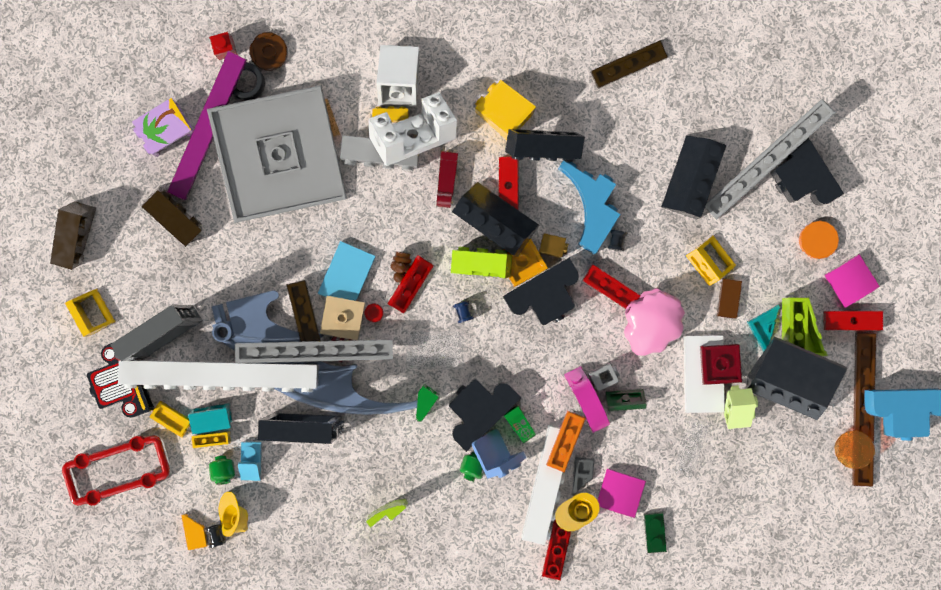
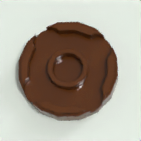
[249,32,288,71]

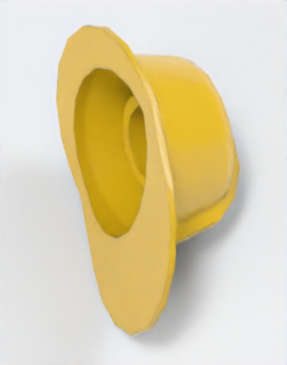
[218,492,248,537]
[555,493,599,531]

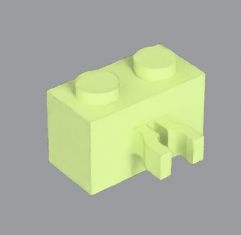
[724,385,758,429]

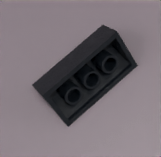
[661,135,727,220]
[452,182,540,257]

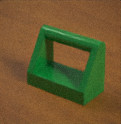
[416,384,440,422]

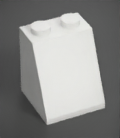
[376,45,419,108]

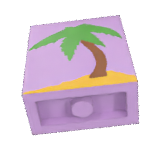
[132,98,194,157]

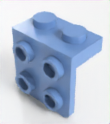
[472,429,526,479]

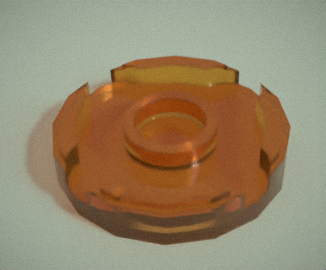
[834,430,875,469]

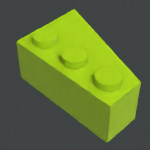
[451,247,512,278]
[782,298,828,356]

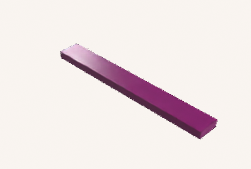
[168,51,247,200]

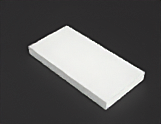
[684,335,724,413]

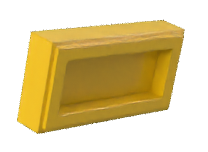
[150,401,190,438]

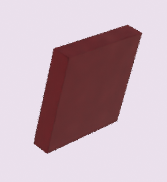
[700,344,742,385]

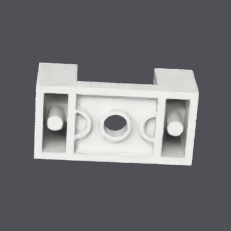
[369,92,457,166]

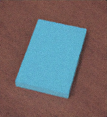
[318,241,376,301]

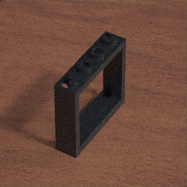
[257,413,345,444]

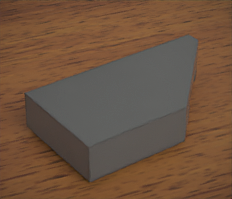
[572,457,594,493]

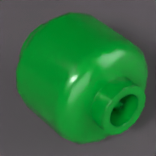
[459,452,485,482]
[209,456,235,485]

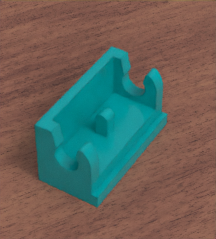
[188,403,233,435]

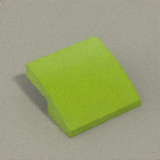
[366,499,408,528]

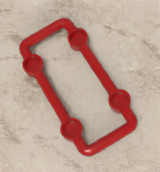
[62,435,170,506]

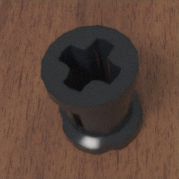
[607,230,628,252]
[205,524,226,548]

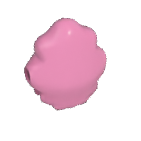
[624,288,685,356]

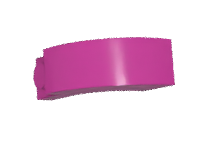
[564,366,610,433]

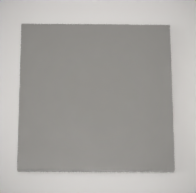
[207,85,347,223]

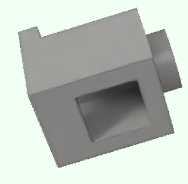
[588,363,620,391]

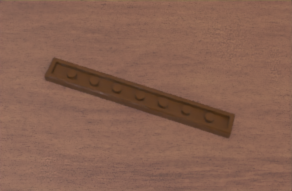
[852,333,876,487]

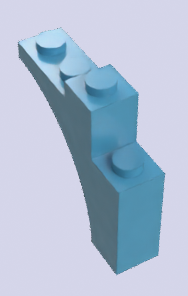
[558,160,620,254]

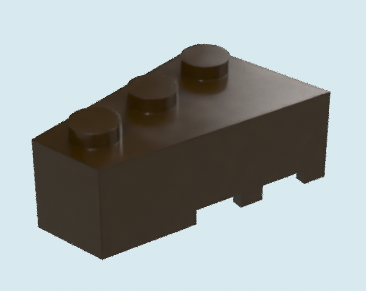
[141,186,202,247]
[50,201,97,270]

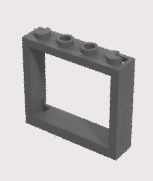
[110,304,203,362]

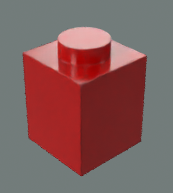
[209,31,237,60]

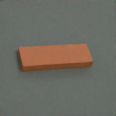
[546,410,586,473]

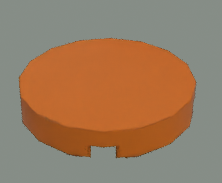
[799,221,839,259]

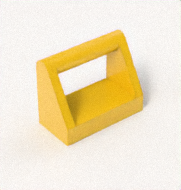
[686,235,736,286]
[65,288,115,337]

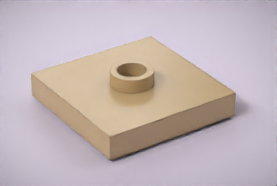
[320,296,365,340]

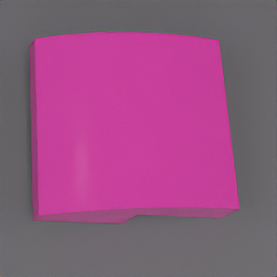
[825,254,880,308]
[598,469,646,518]

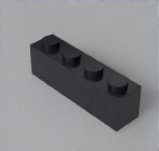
[505,129,585,162]

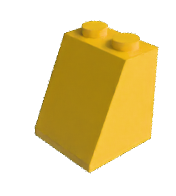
[475,80,536,140]

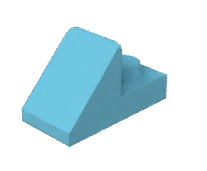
[238,442,262,481]

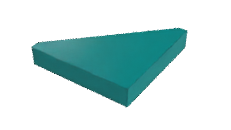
[747,305,780,352]

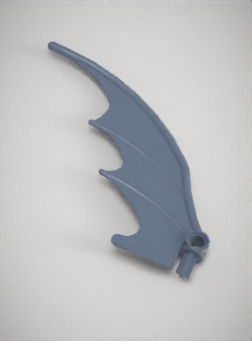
[212,290,418,415]

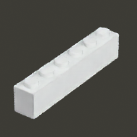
[521,425,565,545]

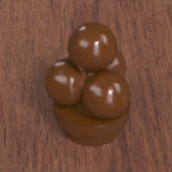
[390,251,412,283]

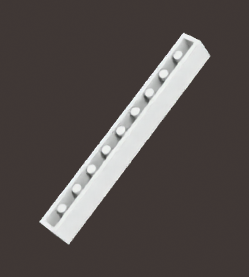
[118,360,319,392]

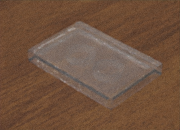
[406,331,464,369]

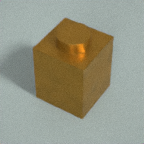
[539,233,569,258]

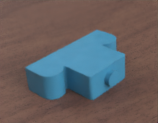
[865,388,941,441]

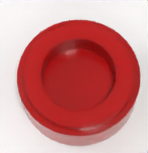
[364,303,384,322]

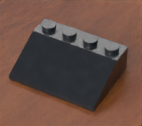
[746,336,847,420]

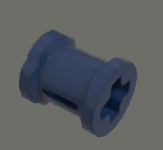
[453,300,474,324]

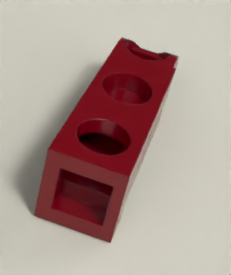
[436,151,458,208]

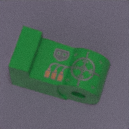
[504,405,536,443]

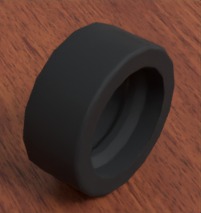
[233,62,265,101]

